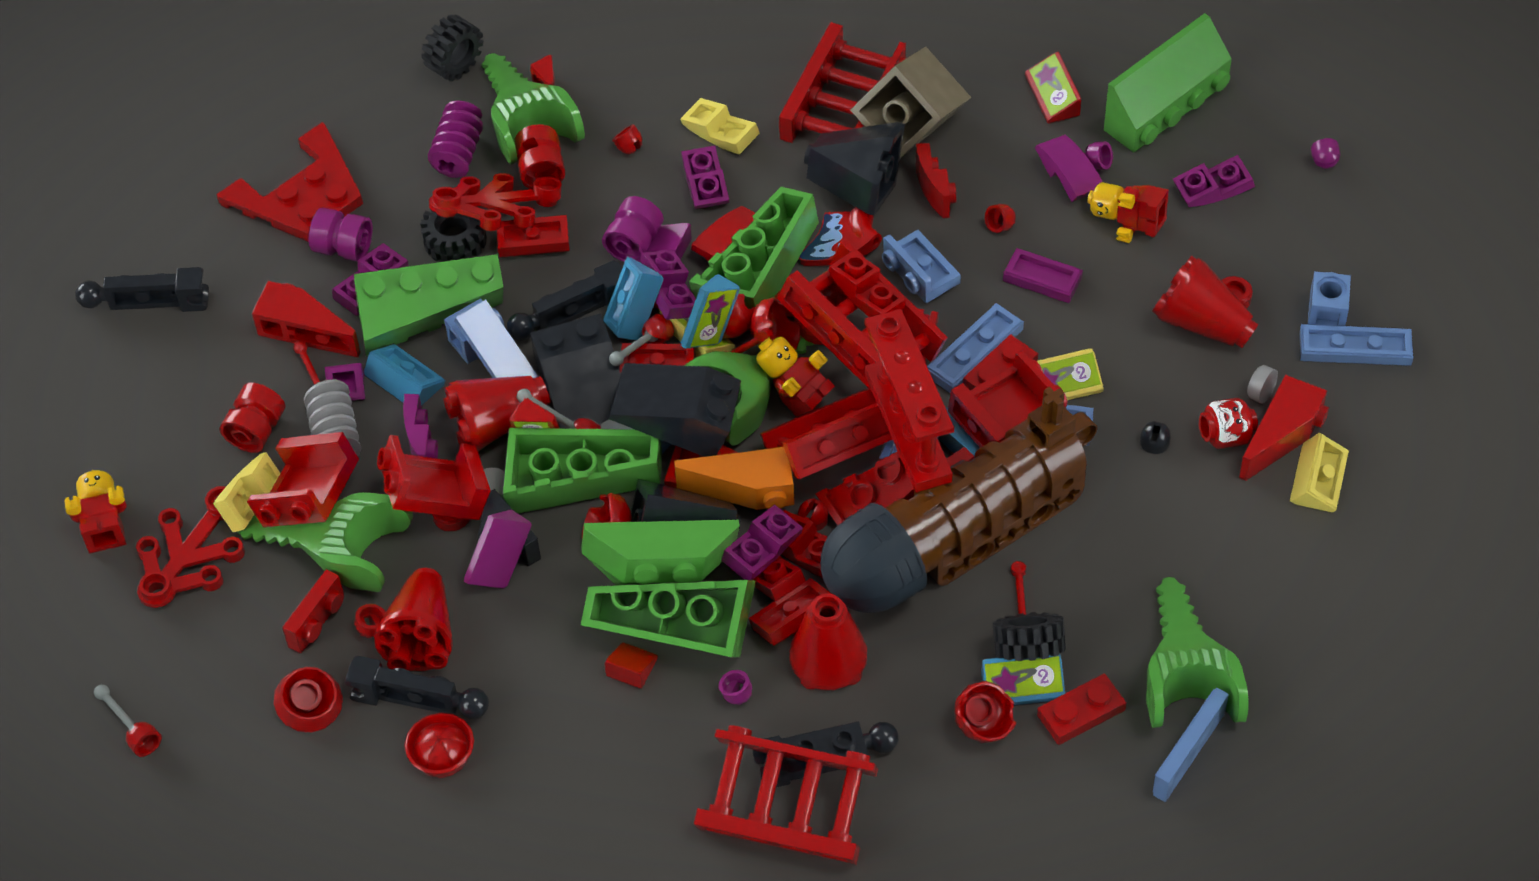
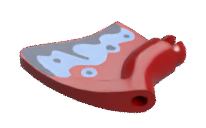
[799,207,882,266]

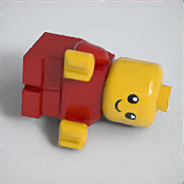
[1087,182,1169,243]
[756,337,835,417]
[64,470,127,554]

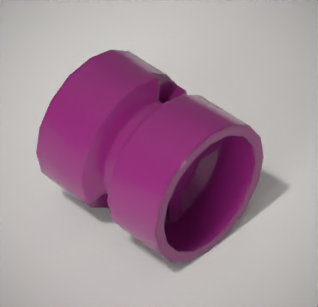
[602,196,664,262]
[309,207,373,262]

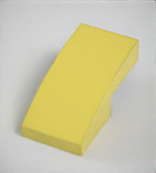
[680,98,760,155]
[213,452,280,532]

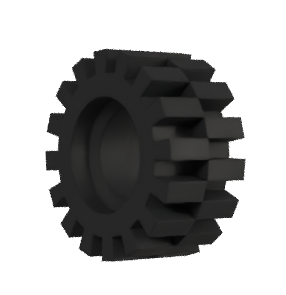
[421,14,484,81]
[420,206,487,262]
[993,612,1066,661]

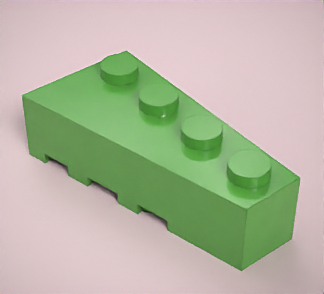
[689,187,819,309]
[354,254,504,356]

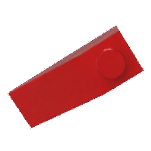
[252,281,361,358]
[1239,375,1330,481]

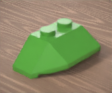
[581,520,740,586]

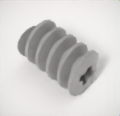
[304,379,361,456]

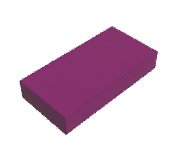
[1003,248,1083,303]

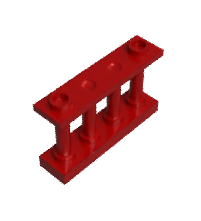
[779,22,906,143]
[777,239,948,391]
[864,309,954,493]
[760,388,893,479]
[694,725,878,865]

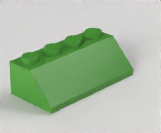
[1104,13,1232,153]

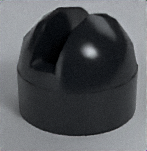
[1140,421,1171,454]

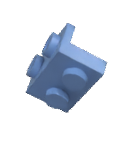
[882,230,961,303]

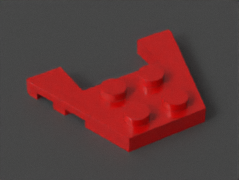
[216,122,363,242]

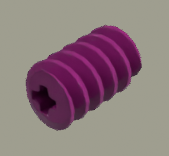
[428,100,484,178]

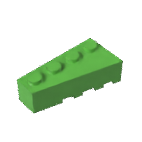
[503,428,662,514]
[581,580,756,657]

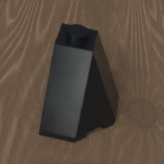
[804,122,905,215]
[631,479,741,533]

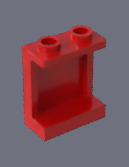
[948,351,1068,448]
[247,432,359,527]
[377,435,491,520]

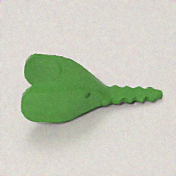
[481,53,585,165]
[684,336,814,445]
[237,493,413,592]
[1146,577,1248,728]

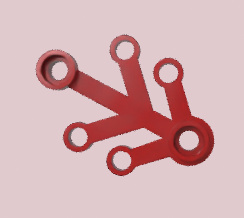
[429,173,562,231]
[136,486,245,608]

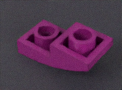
[1035,134,1103,202]
[681,145,729,209]
[1173,155,1255,207]
[332,243,408,316]
[641,250,696,320]
[403,394,438,459]
[721,505,803,580]

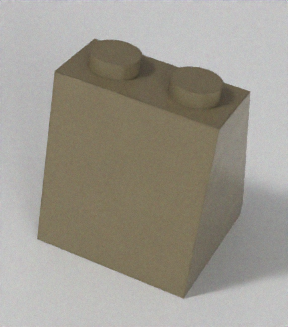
[850,46,971,159]

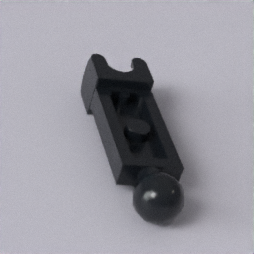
[506,260,623,341]
[75,267,209,312]
[345,656,489,719]
[752,721,899,788]

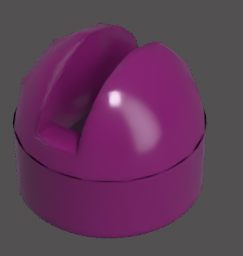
[1311,138,1340,169]
[1084,141,1113,170]
[719,670,752,705]

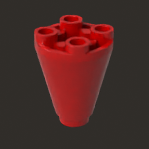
[1152,255,1259,348]
[443,375,550,451]
[374,568,453,671]
[790,593,867,690]

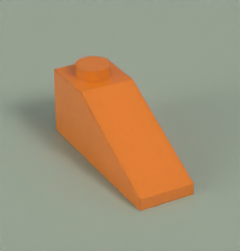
[674,447,794,510]

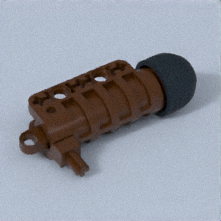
[820,387,1098,613]

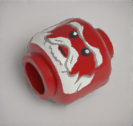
[1199,398,1258,449]

